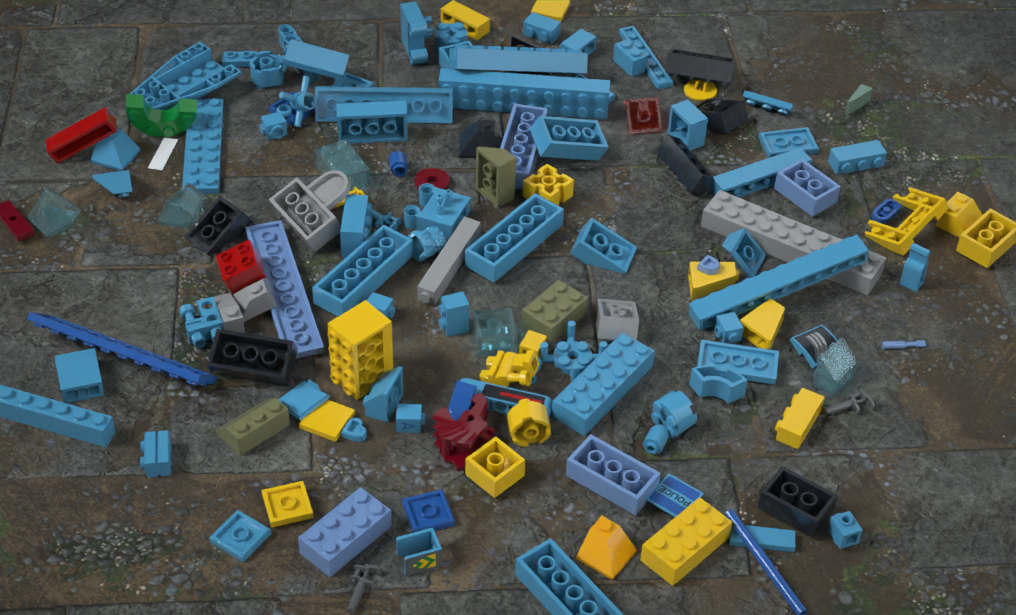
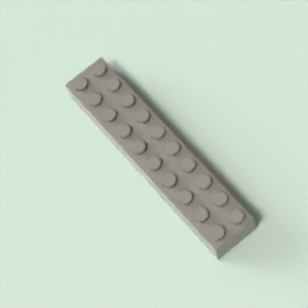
[701,190,886,296]

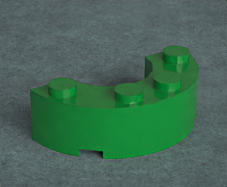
[126,94,197,137]

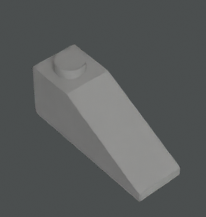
[214,293,245,333]

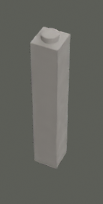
[417,217,481,306]

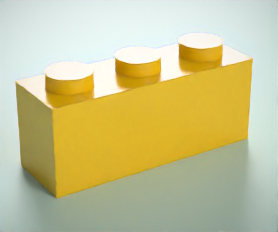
[441,0,490,40]
[775,388,824,449]

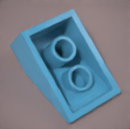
[570,217,637,274]

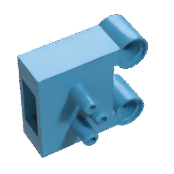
[400,2,433,65]
[404,183,471,239]

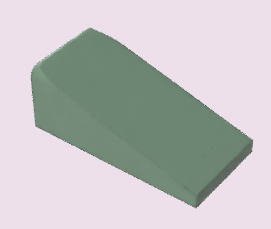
[845,84,873,115]

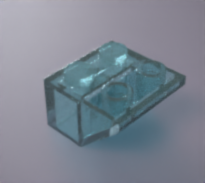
[813,337,858,397]

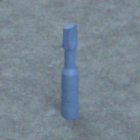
[882,340,926,349]

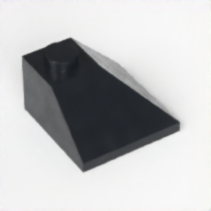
[459,120,495,158]

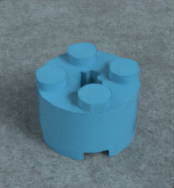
[435,22,468,54]
[250,51,284,89]
[651,390,697,438]

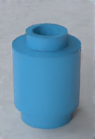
[643,424,669,454]

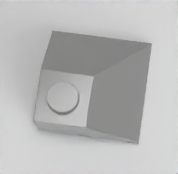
[233,278,277,322]

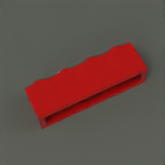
[46,107,117,164]

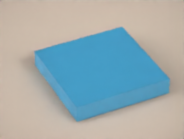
[209,510,271,562]

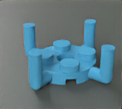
[539,321,607,382]

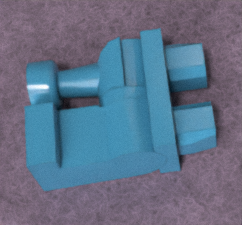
[179,297,224,348]

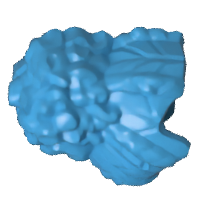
[408,226,447,261]

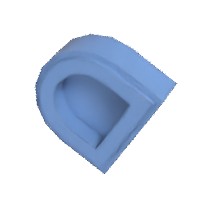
[697,255,720,275]

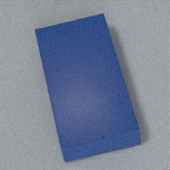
[448,380,477,421]

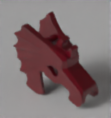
[432,393,494,471]

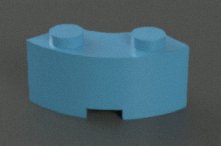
[689,365,748,404]

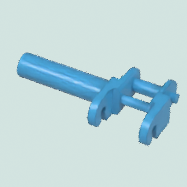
[369,209,402,231]

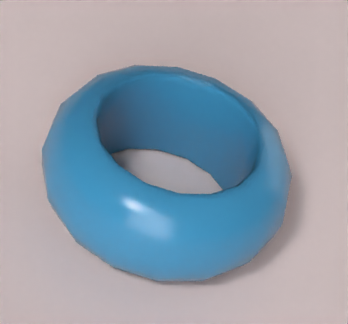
[276,104,292,117]

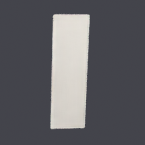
[148,137,178,170]

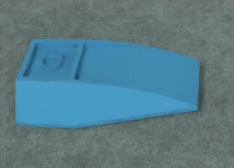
[130,42,242,110]

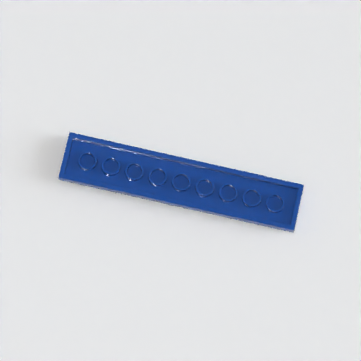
[27,312,217,386]

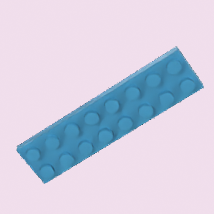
[315,86,453,123]
[182,98,224,195]

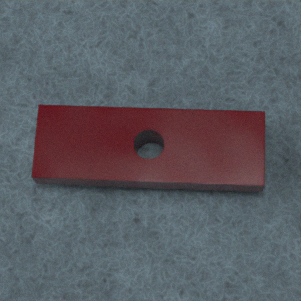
[0,200,35,242]

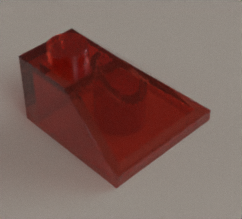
[625,97,662,134]

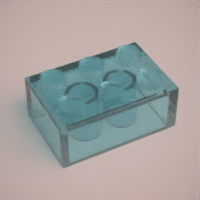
[314,139,371,191]

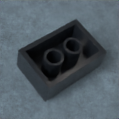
[758,466,838,538]

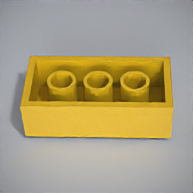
[640,497,732,586]

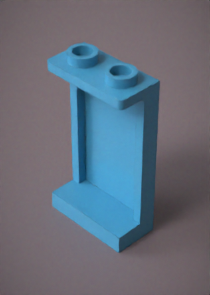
[280,39,349,87]

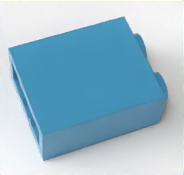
[55,348,104,403]

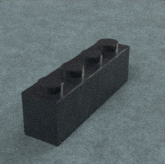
[657,135,714,196]

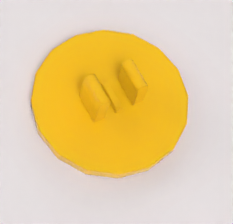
[684,79,717,101]

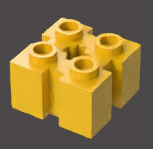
[523,164,574,206]

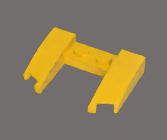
[865,187,949,256]

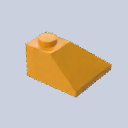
[576,516,636,580]

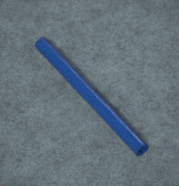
[725,509,807,615]

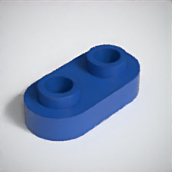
[872,199,901,224]

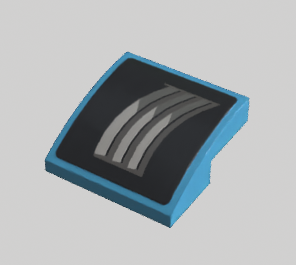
[790,325,846,369]

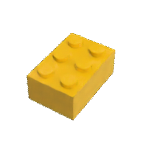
[956,208,1016,268]

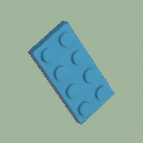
[697,340,779,385]

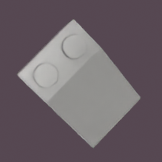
[597,299,639,342]

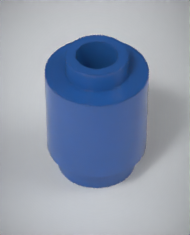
[389,151,408,177]

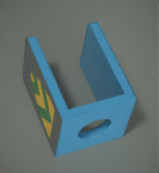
[396,527,442,576]

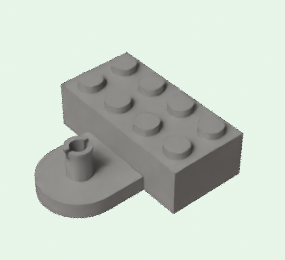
[269,170,350,252]

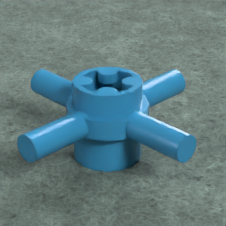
[279,76,316,128]

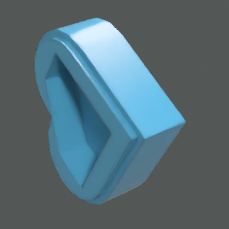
[341,418,367,442]

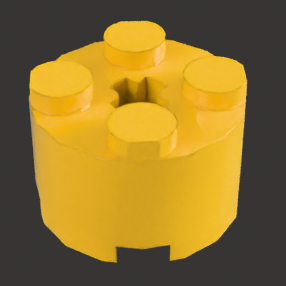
[507,399,551,447]

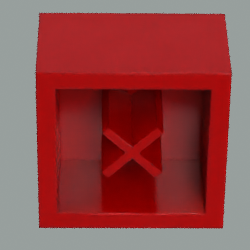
[216,239,267,294]

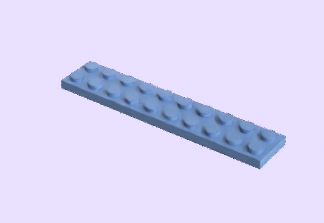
[245,220,324,358]

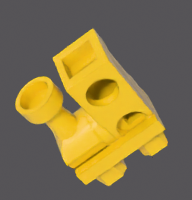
[480,350,540,387]

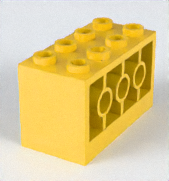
[328,300,393,400]

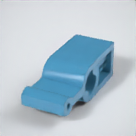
[900,243,931,292]

